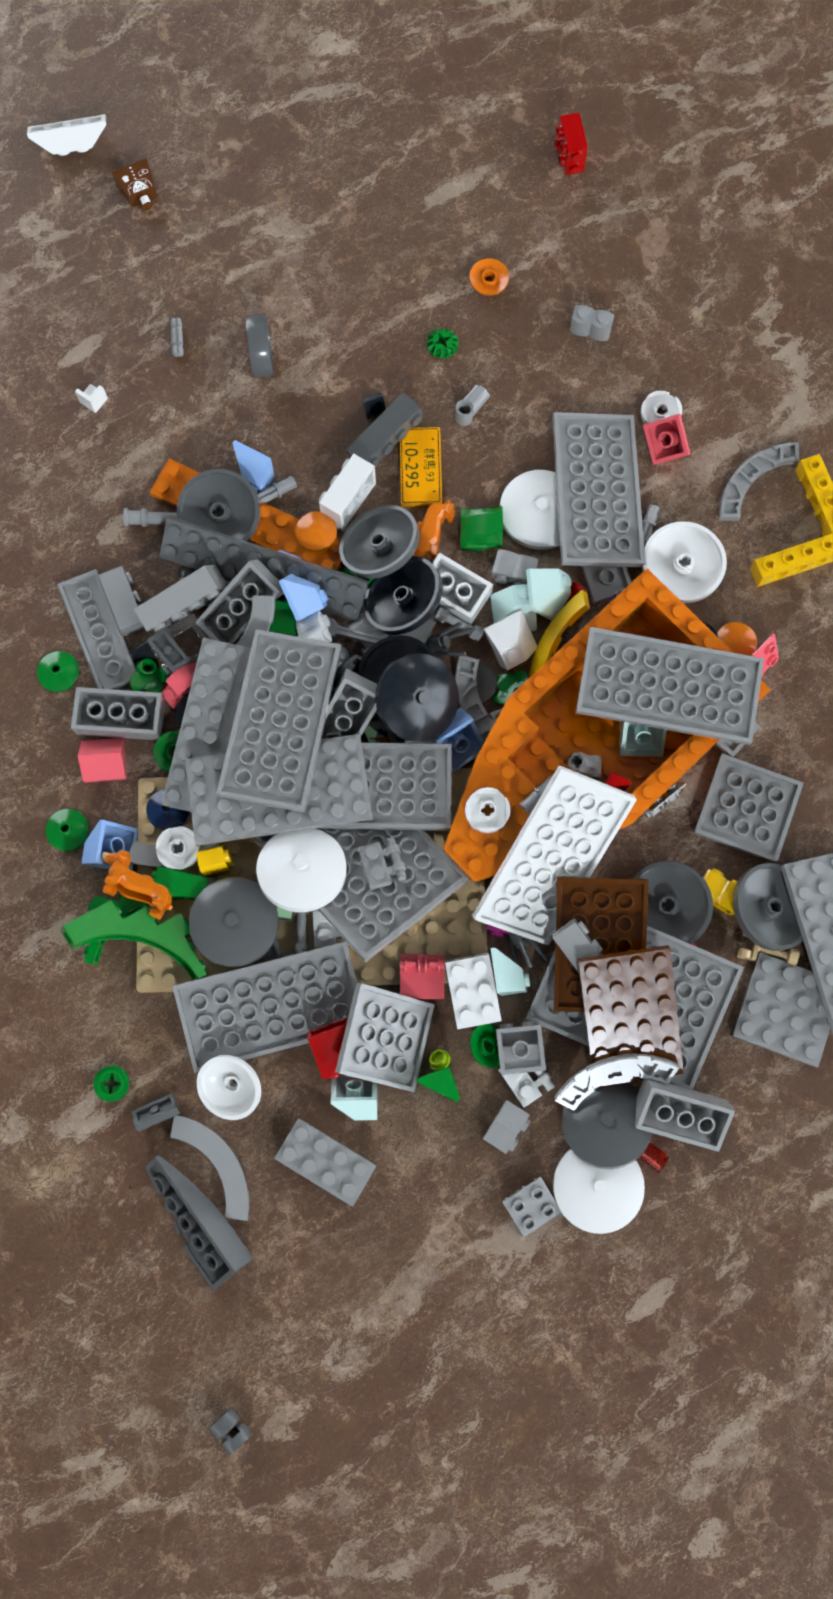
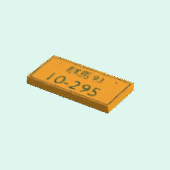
[400,427,442,507]

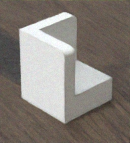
[75,384,108,413]

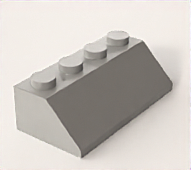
[635,1079,735,1152]

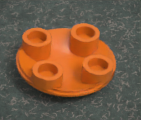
[295,511,337,551]
[717,622,757,656]

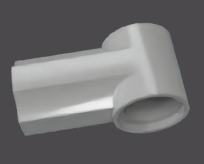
[455,385,490,426]
[568,752,602,780]

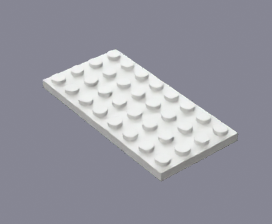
[472,765,637,945]

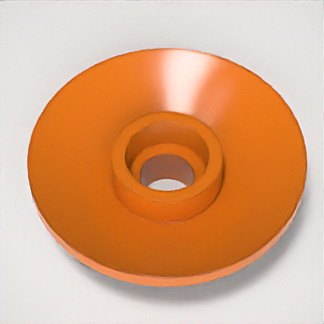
[469,258,509,296]

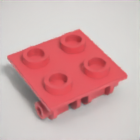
[751,633,779,676]
[400,954,445,999]

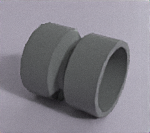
[208,1407,253,1455]

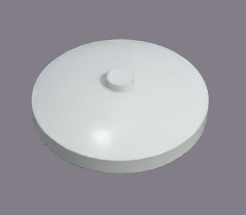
[500,470,560,550]
[642,522,727,603]
[256,828,347,912]
[553,1149,645,1234]

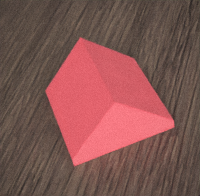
[643,414,690,465]
[78,738,127,783]

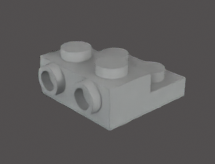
[496,1021,546,1075]

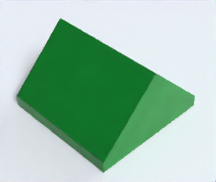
[417,1067,460,1103]

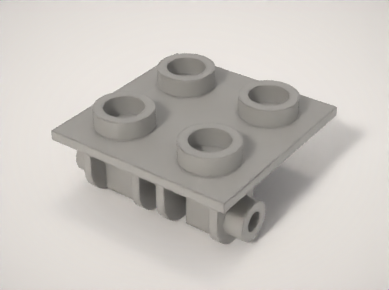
[643,781,687,818]
[502,1176,561,1237]

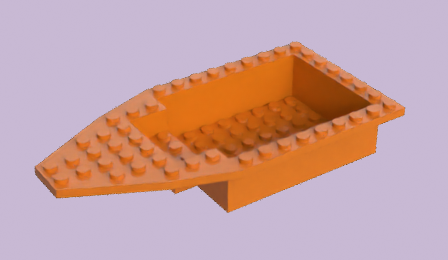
[443,568,771,883]

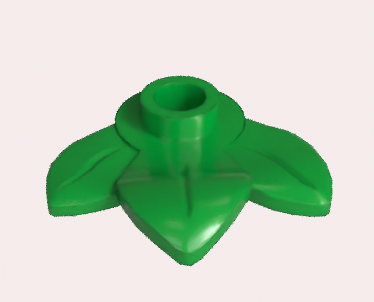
[130,658,171,693]
[492,669,529,705]

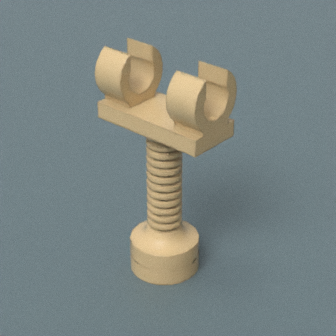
[737,932,800,966]

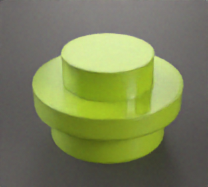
[429,1049,451,1071]

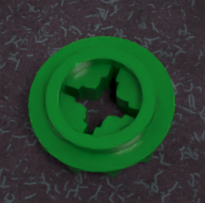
[427,327,459,358]
[93,1065,130,1102]

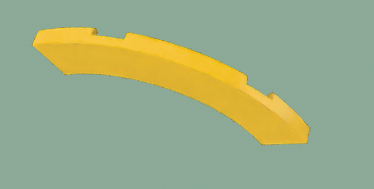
[529,590,590,678]

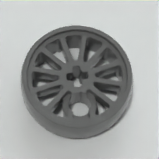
[246,313,274,378]

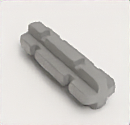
[170,318,184,357]

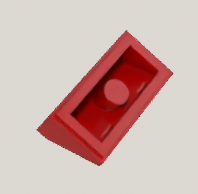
[604,772,631,792]

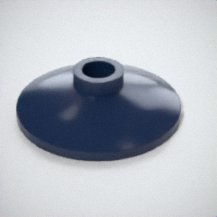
[146,789,190,831]

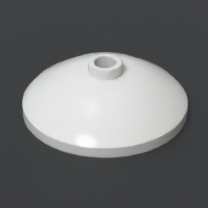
[197,1055,261,1120]

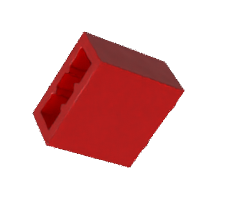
[554,113,588,175]
[307,1018,348,1080]

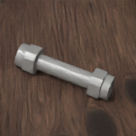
[434,607,484,641]
[294,912,309,954]

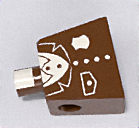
[112,158,157,210]

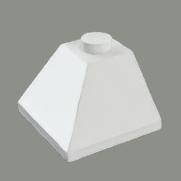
[484,610,537,670]

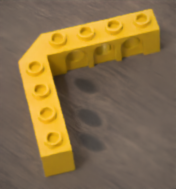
[750,454,833,587]

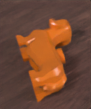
[413,499,455,563]
[102,850,173,920]

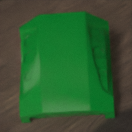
[460,506,503,551]

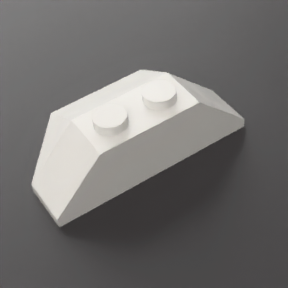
[27,114,106,156]

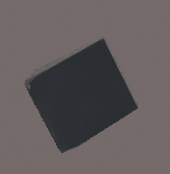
[129,642,158,662]

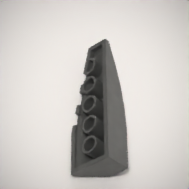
[145,1155,254,1291]

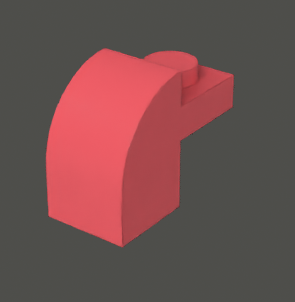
[162,662,197,709]

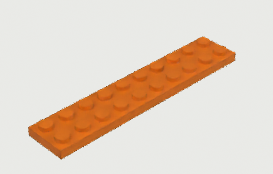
[150,458,343,571]

